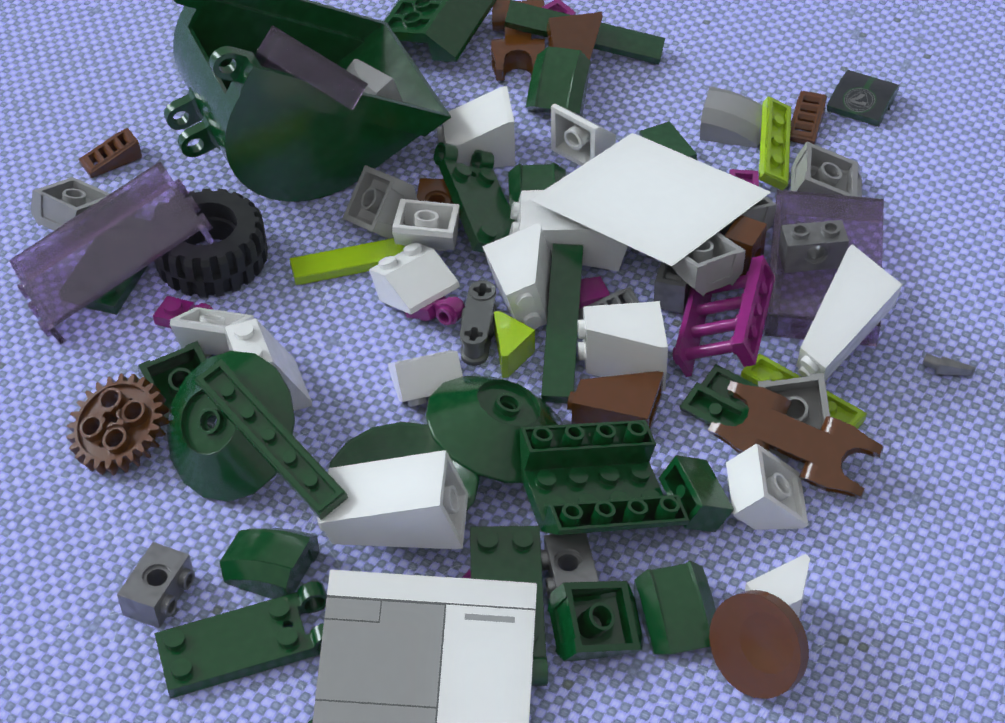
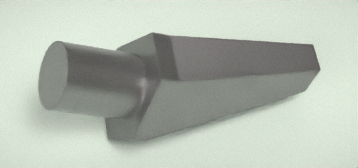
[923,353,976,376]

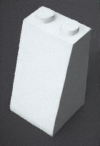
[510,190,628,272]
[796,244,903,381]
[317,450,468,549]

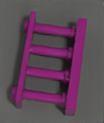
[672,255,775,377]

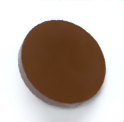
[709,590,809,699]

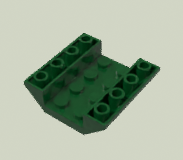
[383,0,497,62]
[520,420,690,535]

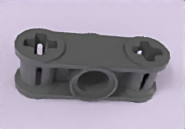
[460,280,497,366]

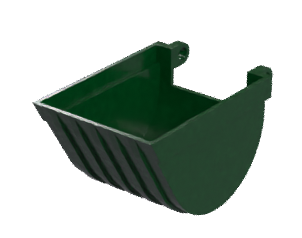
[163,0,451,202]

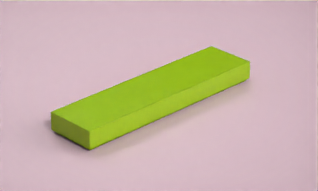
[759,96,791,191]
[289,238,405,286]
[741,353,867,429]

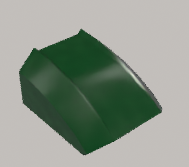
[526,46,591,117]
[508,162,566,209]
[138,341,206,420]
[219,528,320,599]
[634,561,716,654]
[547,581,644,662]

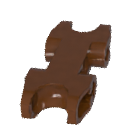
[491,0,545,81]
[708,381,884,499]

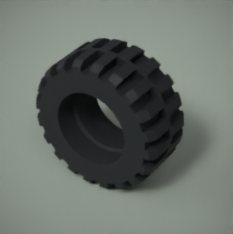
[149,188,268,298]

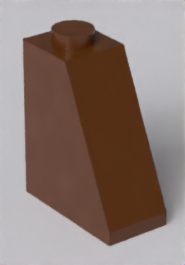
[546,12,603,60]
[567,371,664,430]

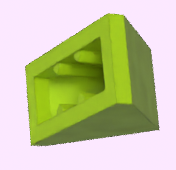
[494,311,535,378]

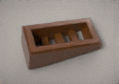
[790,91,827,144]
[79,128,142,178]

